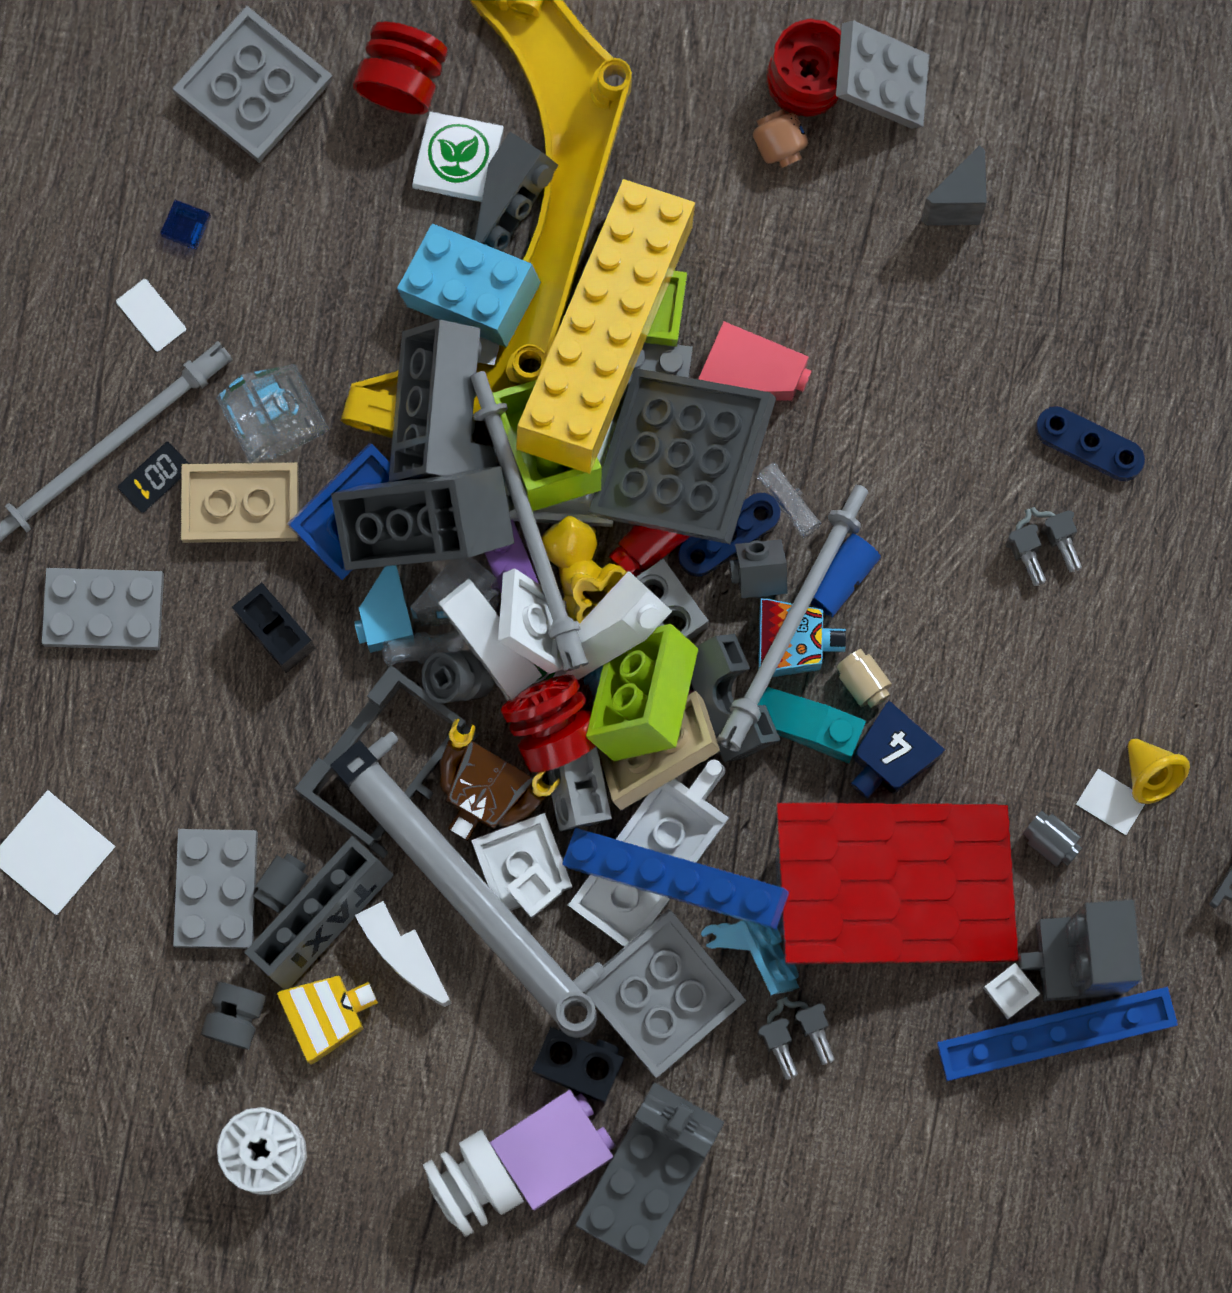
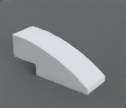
[438,579,542,700]
[355,901,452,1007]

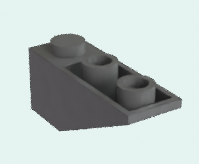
[475,132,559,251]

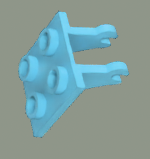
[701,920,799,995]

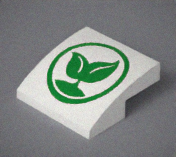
[412,112,504,202]

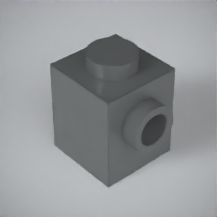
[729,539,788,598]

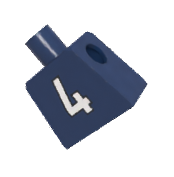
[850,701,945,799]

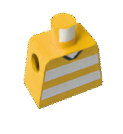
[277,976,378,1065]

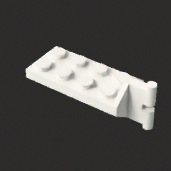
[568,760,729,947]

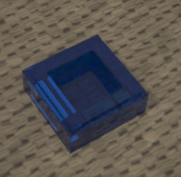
[160,199,211,250]

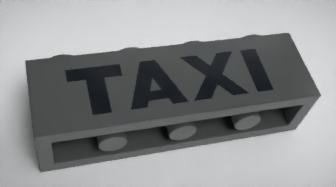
[244,836,394,990]

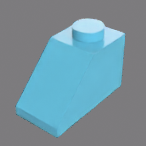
[354,565,415,653]

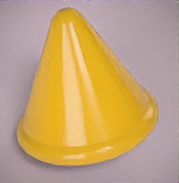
[1128,739,1190,804]

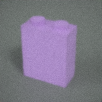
[489,1090,616,1211]

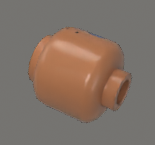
[753,108,808,168]

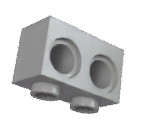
[636,559,708,640]
[547,746,612,832]

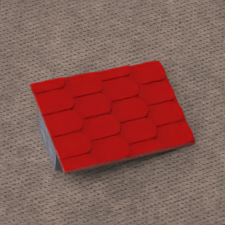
[775,803,1018,964]

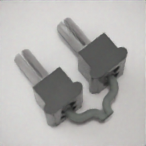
[1005,507,1082,586]
[757,997,834,1079]

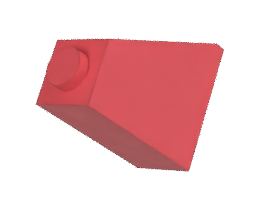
[698,321,812,401]

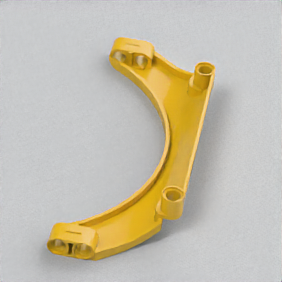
[341,0,632,438]

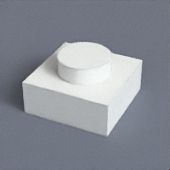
[506,862,562,919]
[983,963,1040,1019]

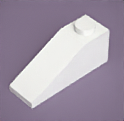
[562,571,672,680]

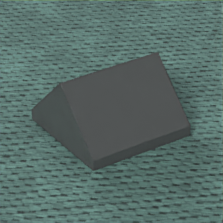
[921,145,987,226]

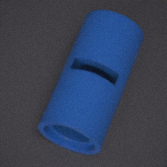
[811,533,881,617]

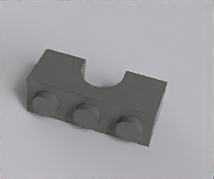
[691,634,780,762]

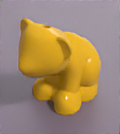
[541,516,627,624]

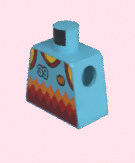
[758,599,846,677]

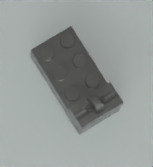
[388,319,499,482]
[331,466,515,570]
[1018,899,1142,1002]
[575,1082,725,1266]

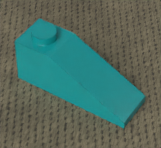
[758,687,866,764]

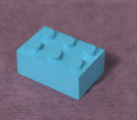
[397,223,541,347]

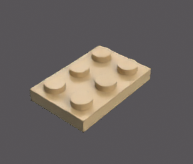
[181,463,299,543]
[598,691,720,810]

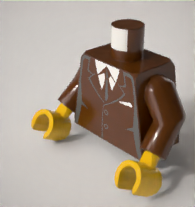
[440,719,560,841]

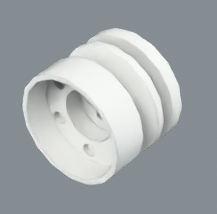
[217,1108,307,1195]
[423,1129,524,1237]

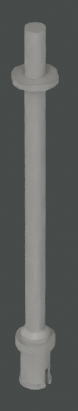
[0,341,233,542]
[470,371,589,672]
[717,485,868,752]

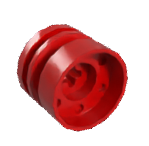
[766,19,841,117]
[353,21,448,115]
[501,674,596,773]

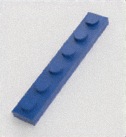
[562,828,789,930]
[936,987,1178,1082]

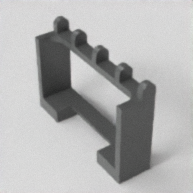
[295,665,479,859]

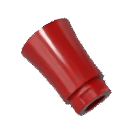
[609,525,691,577]

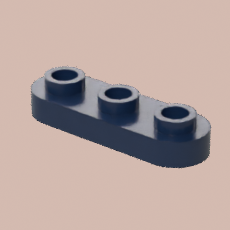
[1035,406,1145,481]
[679,493,781,577]

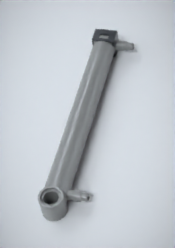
[330,732,605,1038]

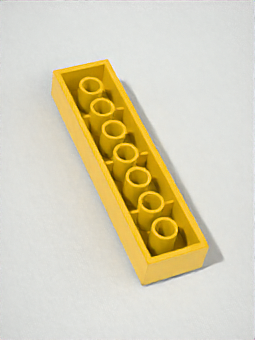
[516,179,695,474]

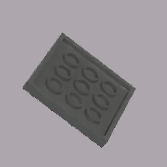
[588,368,776,544]

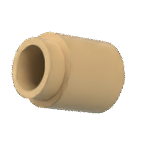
[836,649,892,709]

